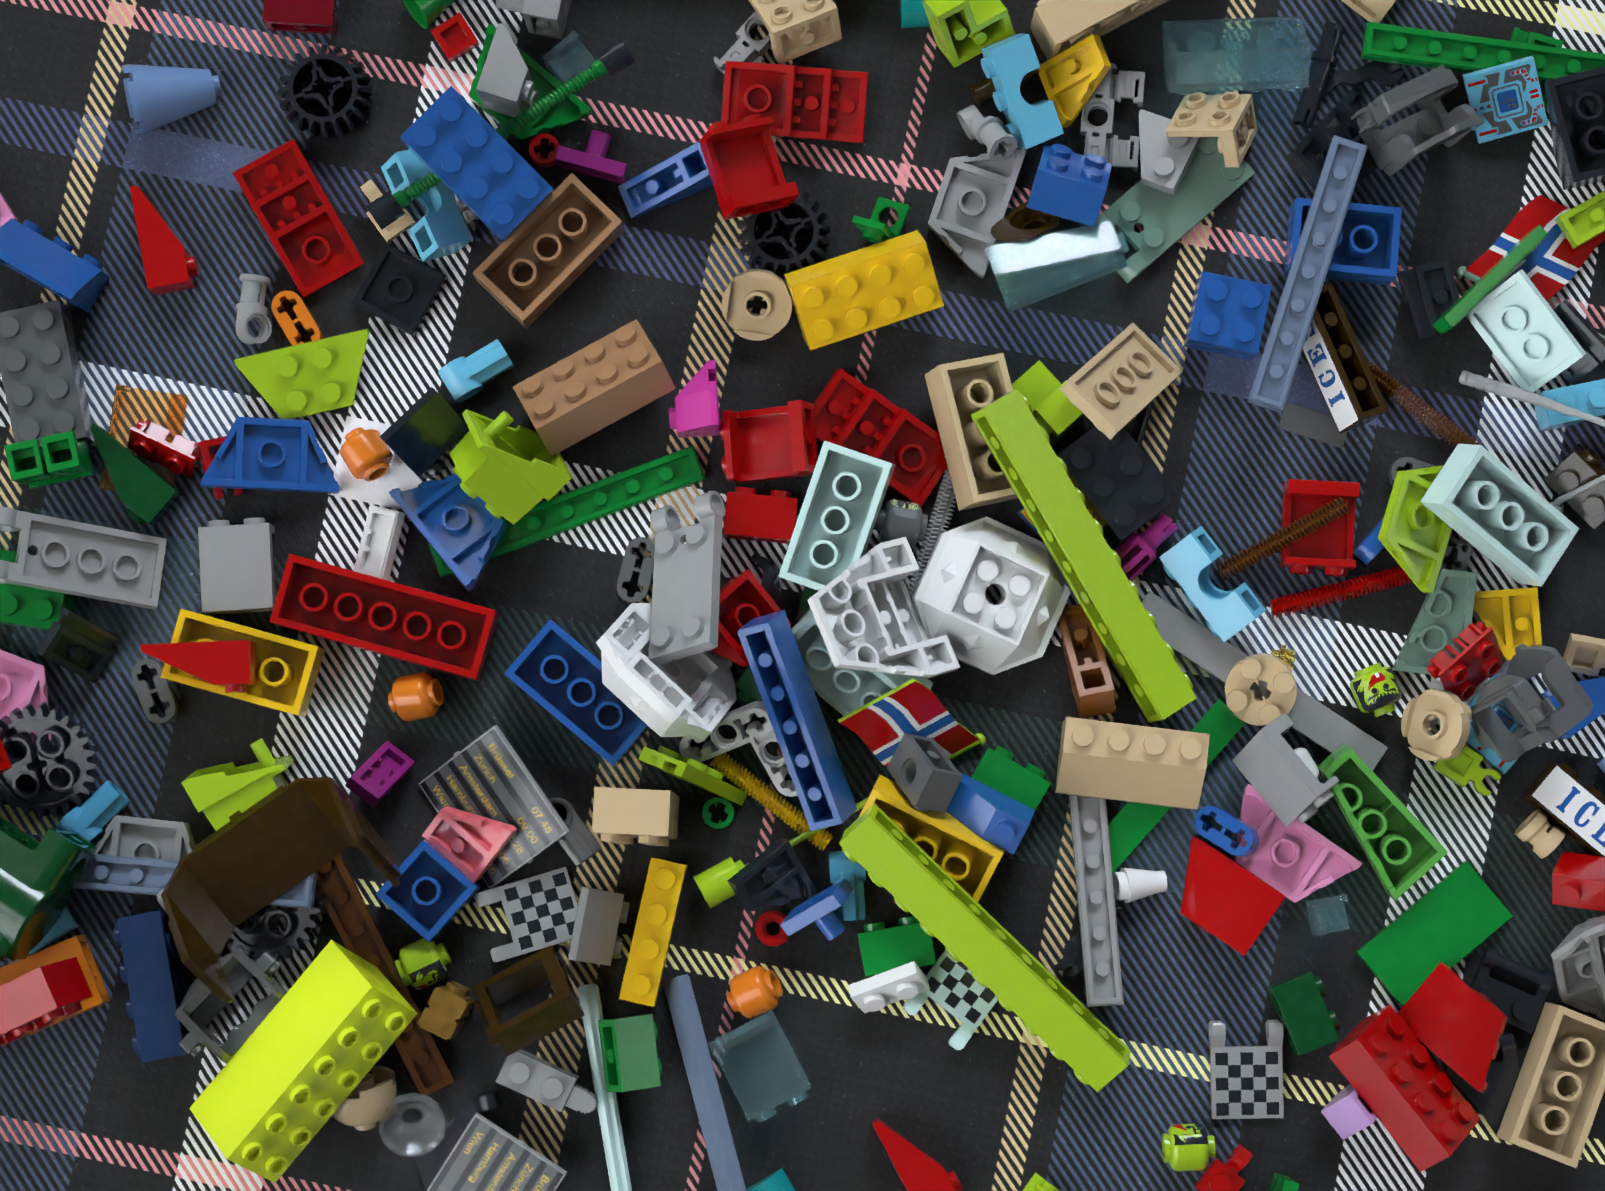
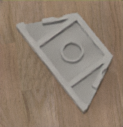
[927,148,1026,278]
[94,815,196,861]

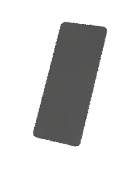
[1278,402,1348,448]

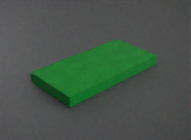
[1356,861,1513,1007]

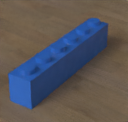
[737,610,857,831]

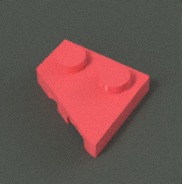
[422,806,517,882]

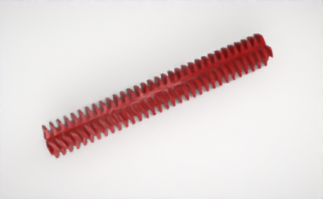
[1270,566,1410,619]

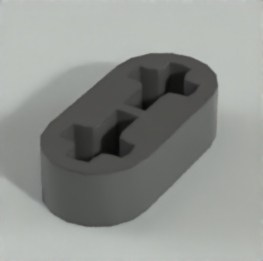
[617,537,655,604]
[131,659,179,725]

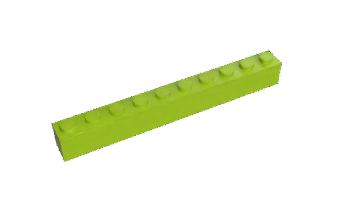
[970,388,1197,723]
[839,803,1131,1092]

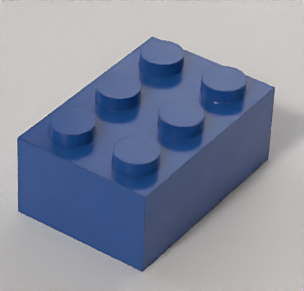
[1284,197,1402,285]

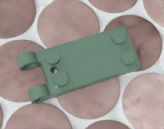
[1081,137,1255,284]

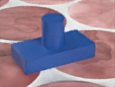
[780,878,853,941]

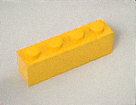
[619,857,688,1007]

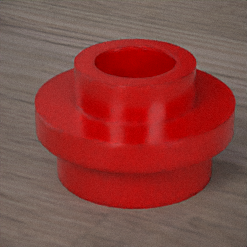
[755,911,789,947]

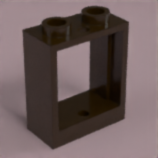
[474,945,585,1056]

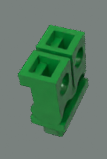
[4,431,94,489]

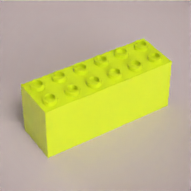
[189,940,417,1183]

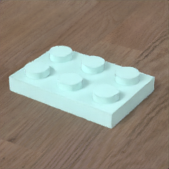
[1466,269,1587,392]

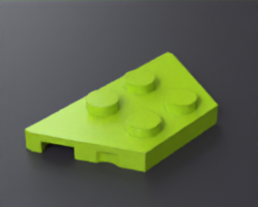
[234,328,369,420]
[1378,465,1452,593]
[638,746,747,806]

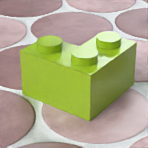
[921,0,1015,68]
[1012,360,1085,445]

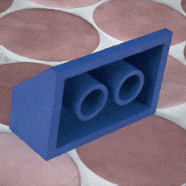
[0,218,110,313]

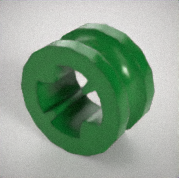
[702,797,734,829]

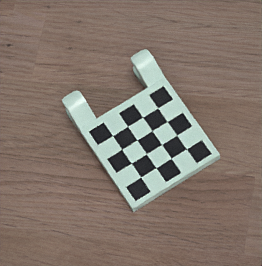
[903,949,997,1050]

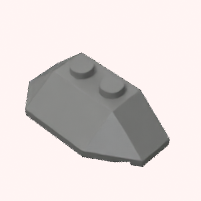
[1551,915,1605,1020]

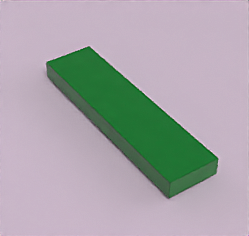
[1432,225,1548,334]

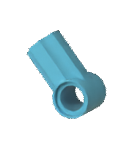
[438,339,514,403]

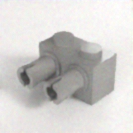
[496,0,571,40]

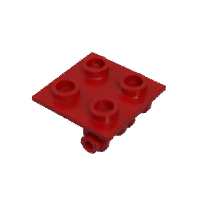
[1426,621,1505,702]

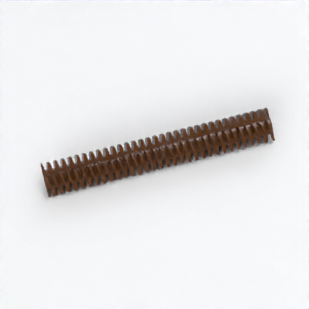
[1369,361,1483,447]
[1216,497,1349,581]

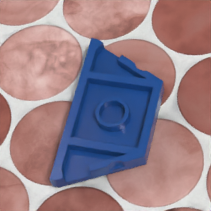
[201,417,340,494]
[389,474,507,592]

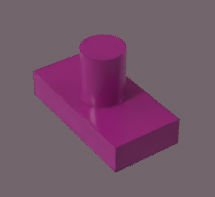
[555,130,629,184]
[345,741,415,808]

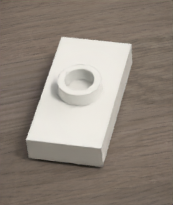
[353,505,405,581]

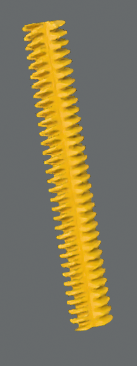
[710,752,833,851]

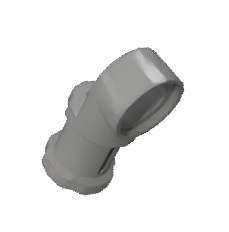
[957,104,1017,162]
[235,274,272,344]

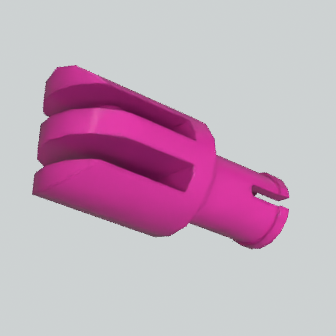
[1114,513,1178,581]

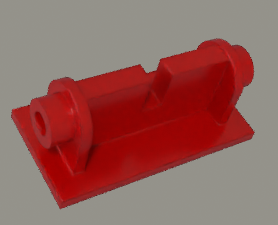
[127,419,200,478]

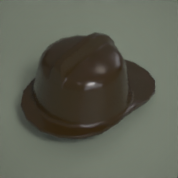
[991,201,1061,254]

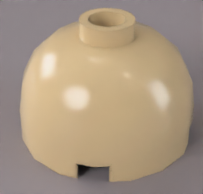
[332,1066,396,1131]

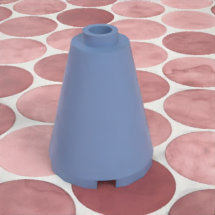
[121,64,222,135]

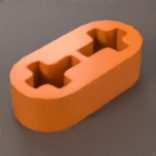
[271,290,323,345]

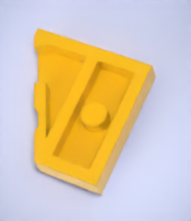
[1038,34,1111,128]
[1473,587,1542,661]

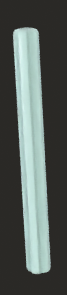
[578,984,632,1191]

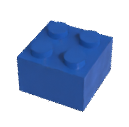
[1027,144,1112,227]
[1183,271,1272,361]
[375,840,482,942]

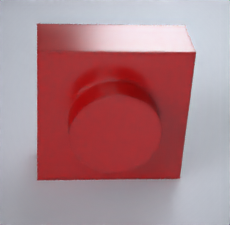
[431,13,480,63]

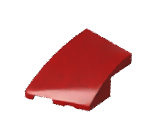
[1180,836,1285,956]
[1397,962,1508,1093]

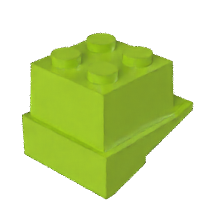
[450,409,572,525]
[181,738,294,831]

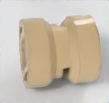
[1514,808,1566,859]

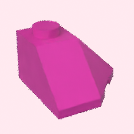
[669,360,720,438]

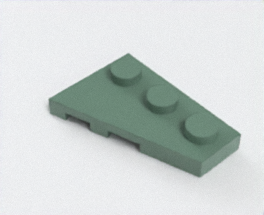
[1392,568,1478,675]

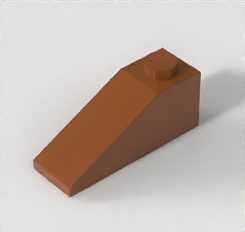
[1058,604,1115,719]

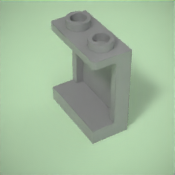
[198,518,277,615]
[1232,713,1339,827]

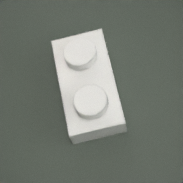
[848,961,930,1013]

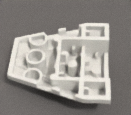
[807,537,960,678]

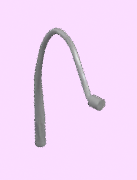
[1459,370,1605,514]

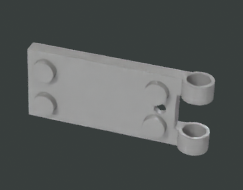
[649,491,725,666]
[0,507,167,610]

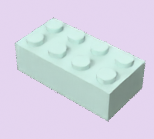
[778,441,895,591]
[1420,444,1579,587]

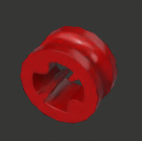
[529,133,560,168]

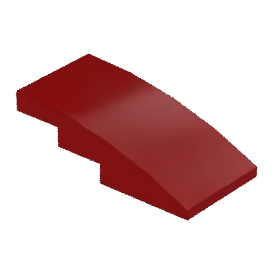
[721,61,869,143]
[232,138,364,298]
[814,368,948,506]

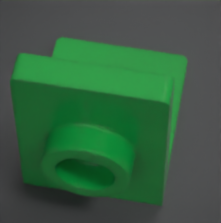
[852,197,911,244]

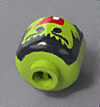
[1350,662,1402,717]
[395,938,451,990]
[1162,1123,1215,1171]

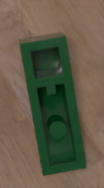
[90,423,182,526]

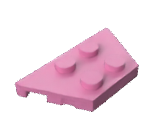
[0,649,52,742]
[1234,784,1362,903]

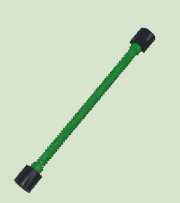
[366,39,635,230]

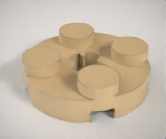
[722,269,793,341]
[1225,653,1297,726]
[1401,689,1472,761]

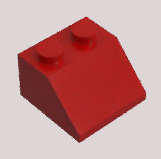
[709,569,792,667]

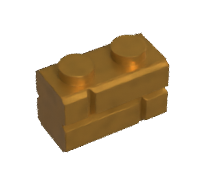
[418,981,475,1040]

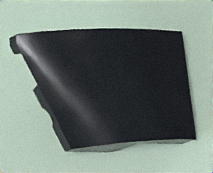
[1285,85,1378,190]

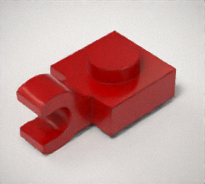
[1194,1144,1253,1191]

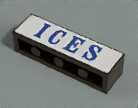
[1302,282,1389,434]
[1521,763,1605,857]

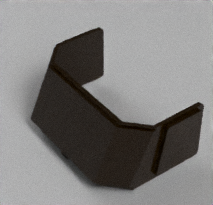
[161,777,402,1004]

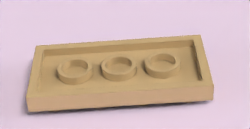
[1059,323,1183,440]

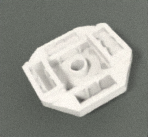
[912,516,1071,675]
[596,603,736,741]

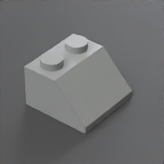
[476,23,537,117]
[568,886,629,966]

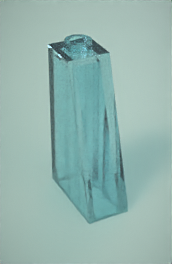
[985,221,1129,312]

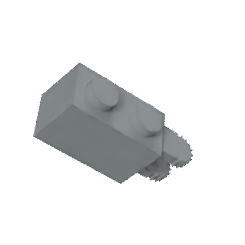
[495,1049,598,1114]

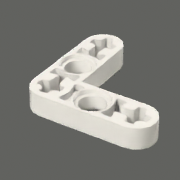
[679,701,798,797]

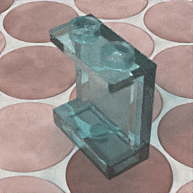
[708,1010,812,1123]

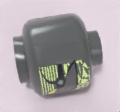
[874,499,928,548]

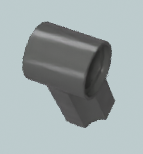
[549,798,602,867]

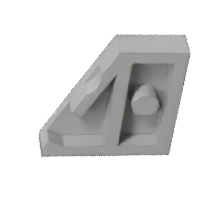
[1139,109,1202,195]

